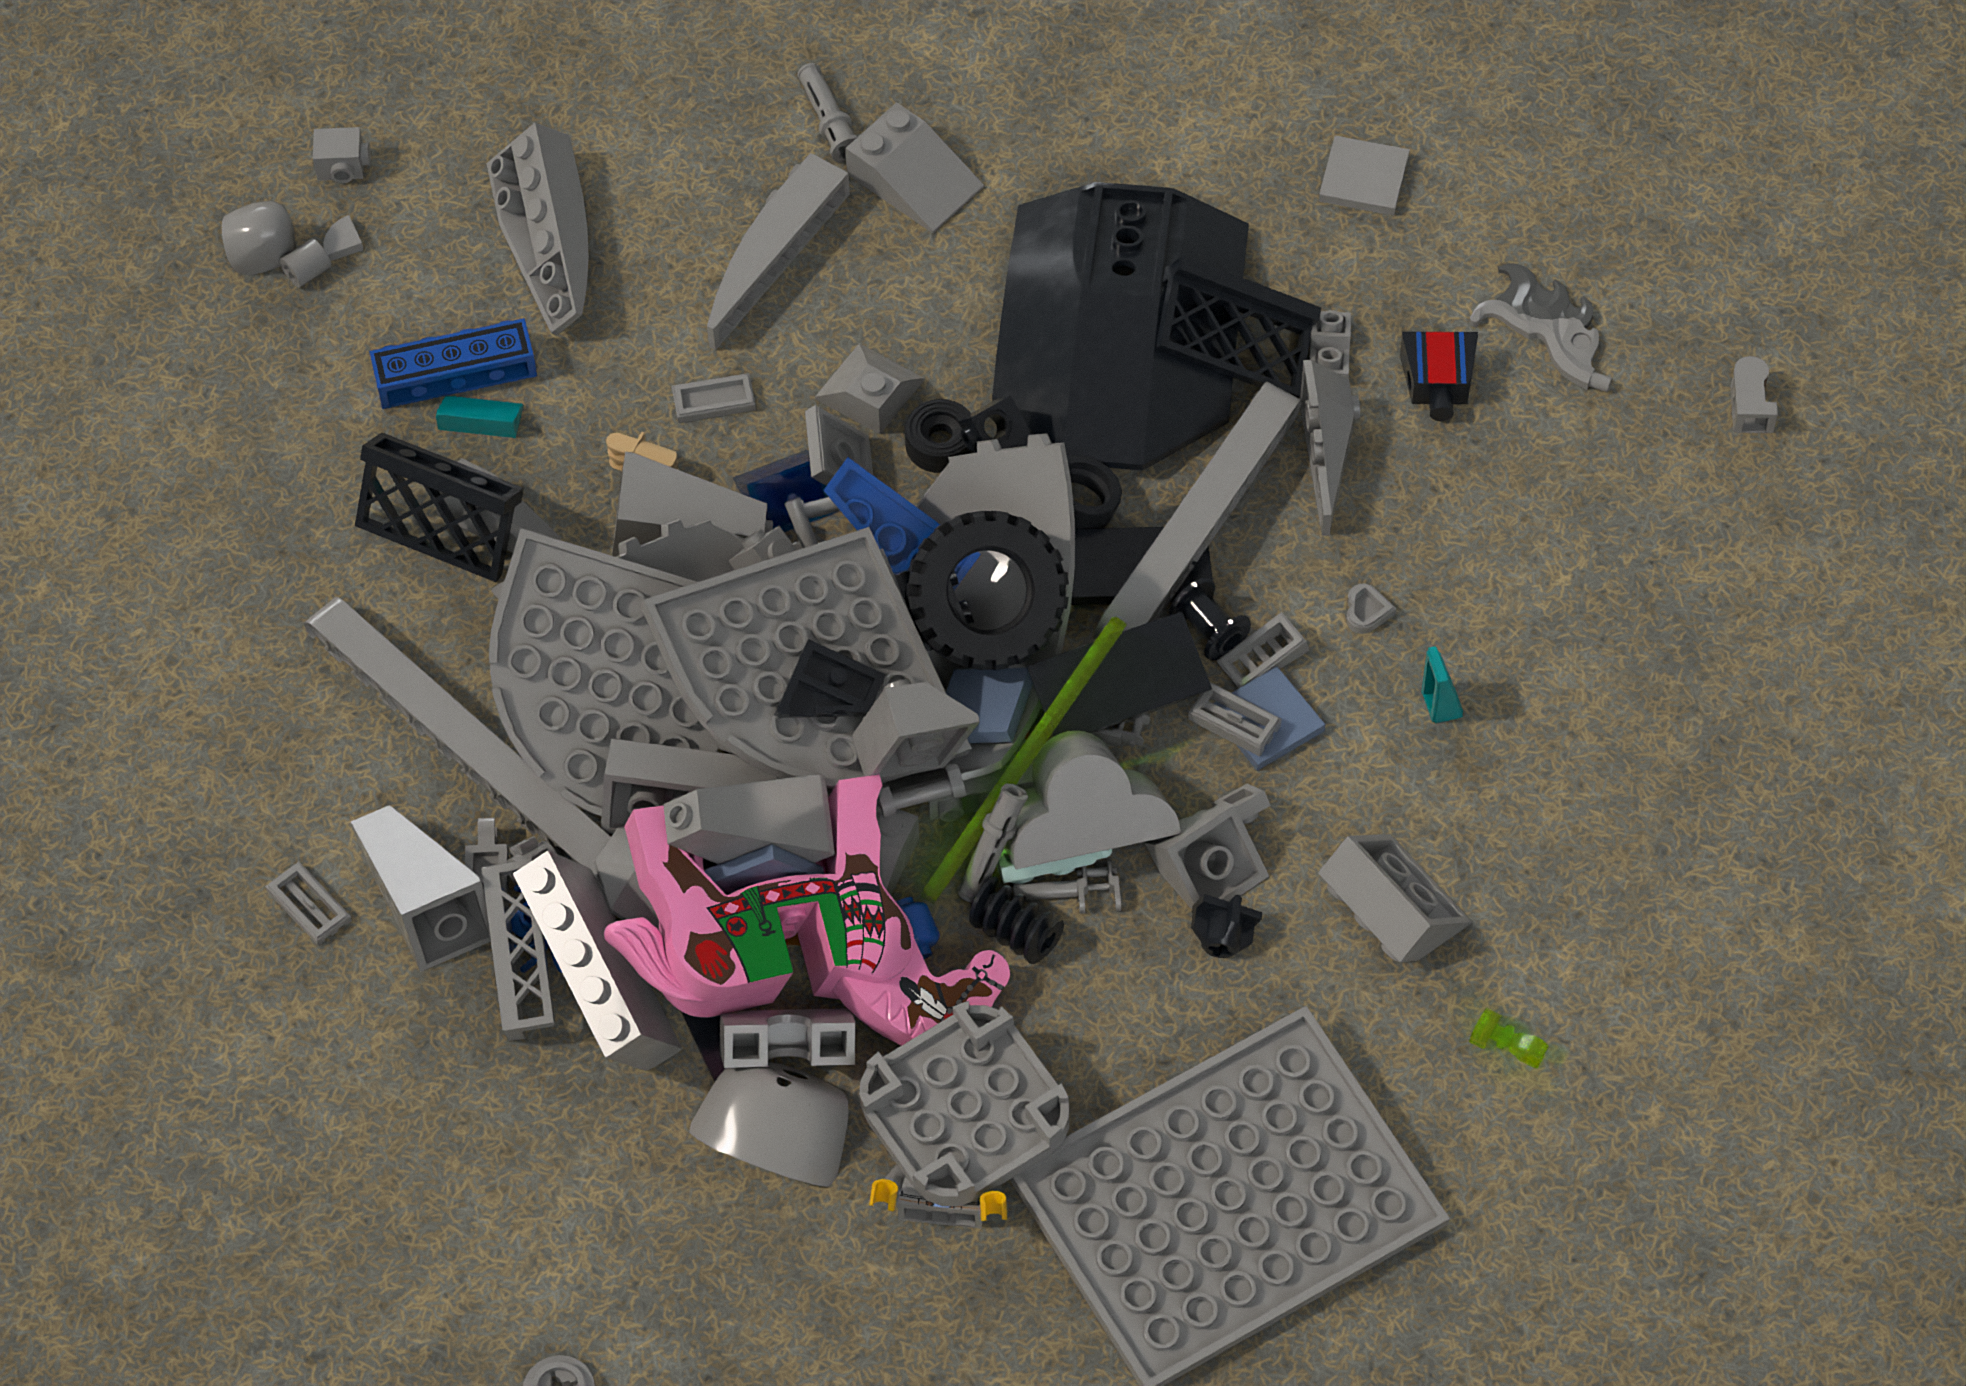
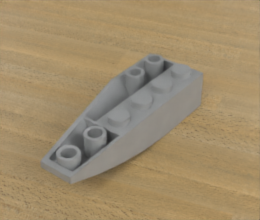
[486,122,589,335]

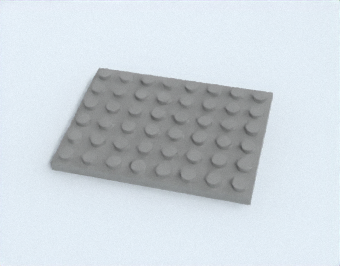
[1009,1006,1450,1386]

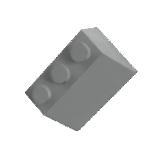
[852,680,980,780]
[1318,834,1472,962]

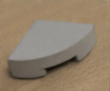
[323,215,363,261]

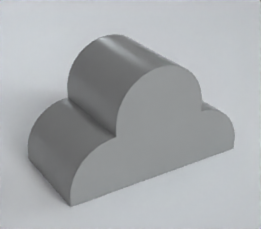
[1004,731,1181,869]

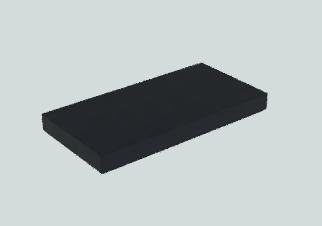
[1071,527,1214,605]

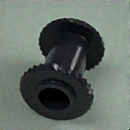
[1169,578,1251,661]

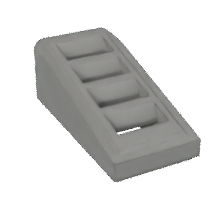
[1217,612,1310,689]

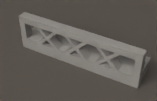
[481,859,556,1041]

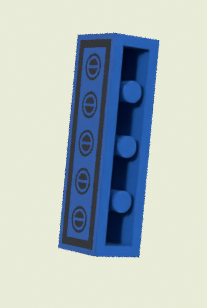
[369,318,537,409]

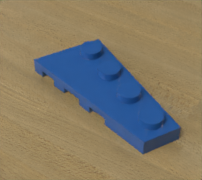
[823,457,981,591]

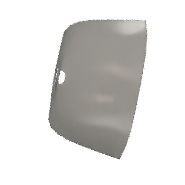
[689,1061,849,1187]

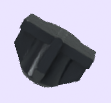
[1191,894,1262,958]

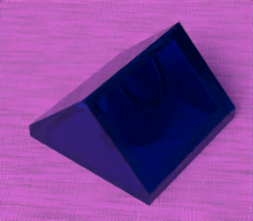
[733,450,838,532]

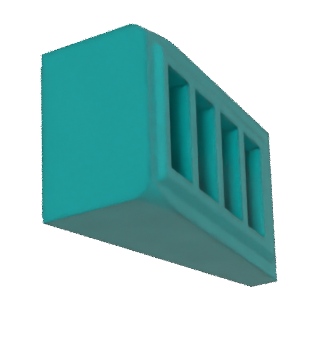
[1421,646,1463,724]

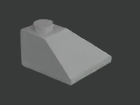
[815,343,924,434]
[1144,804,1269,909]

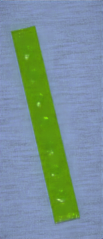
[921,616,1127,905]

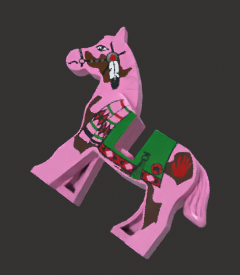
[604,774,1010,1046]

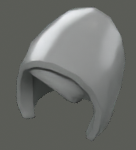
[222,201,296,275]

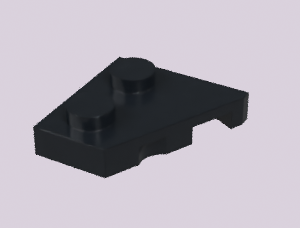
[774,639,886,718]

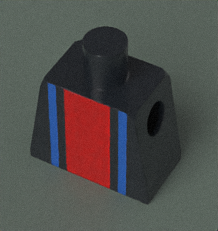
[1400,332,1478,421]

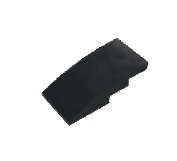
[1027,612,1212,737]

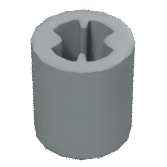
[279,238,331,288]

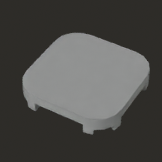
[859,1001,1069,1206]

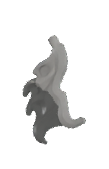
[1469,263,1613,393]

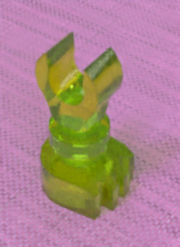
[1469,1007,1549,1068]

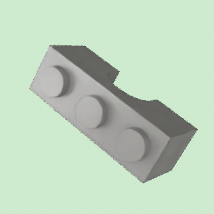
[720,1008,855,1068]

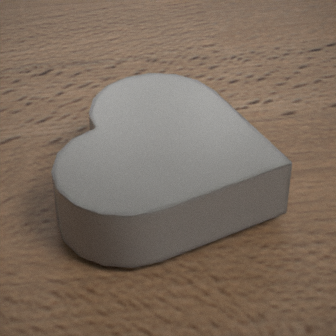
[1346,583,1396,634]

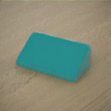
[436,395,524,438]

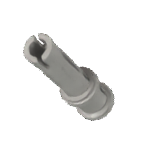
[797,63,858,163]

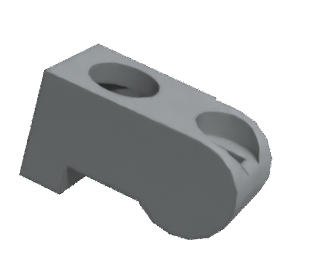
[1730,356,1778,433]

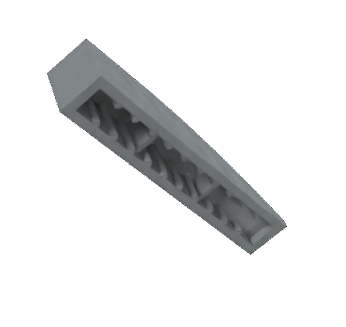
[707,153,850,350]

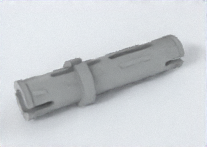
[956,784,1028,903]

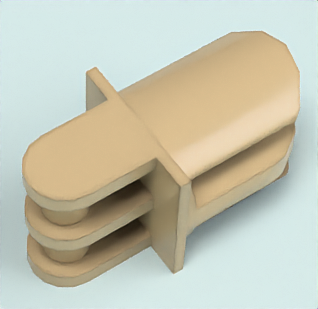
[606,432,679,471]

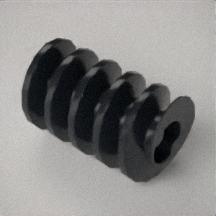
[969,876,1064,964]

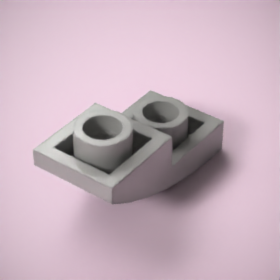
[1309,310,1351,379]

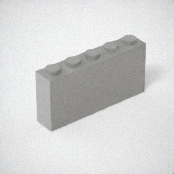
[513,851,683,1071]

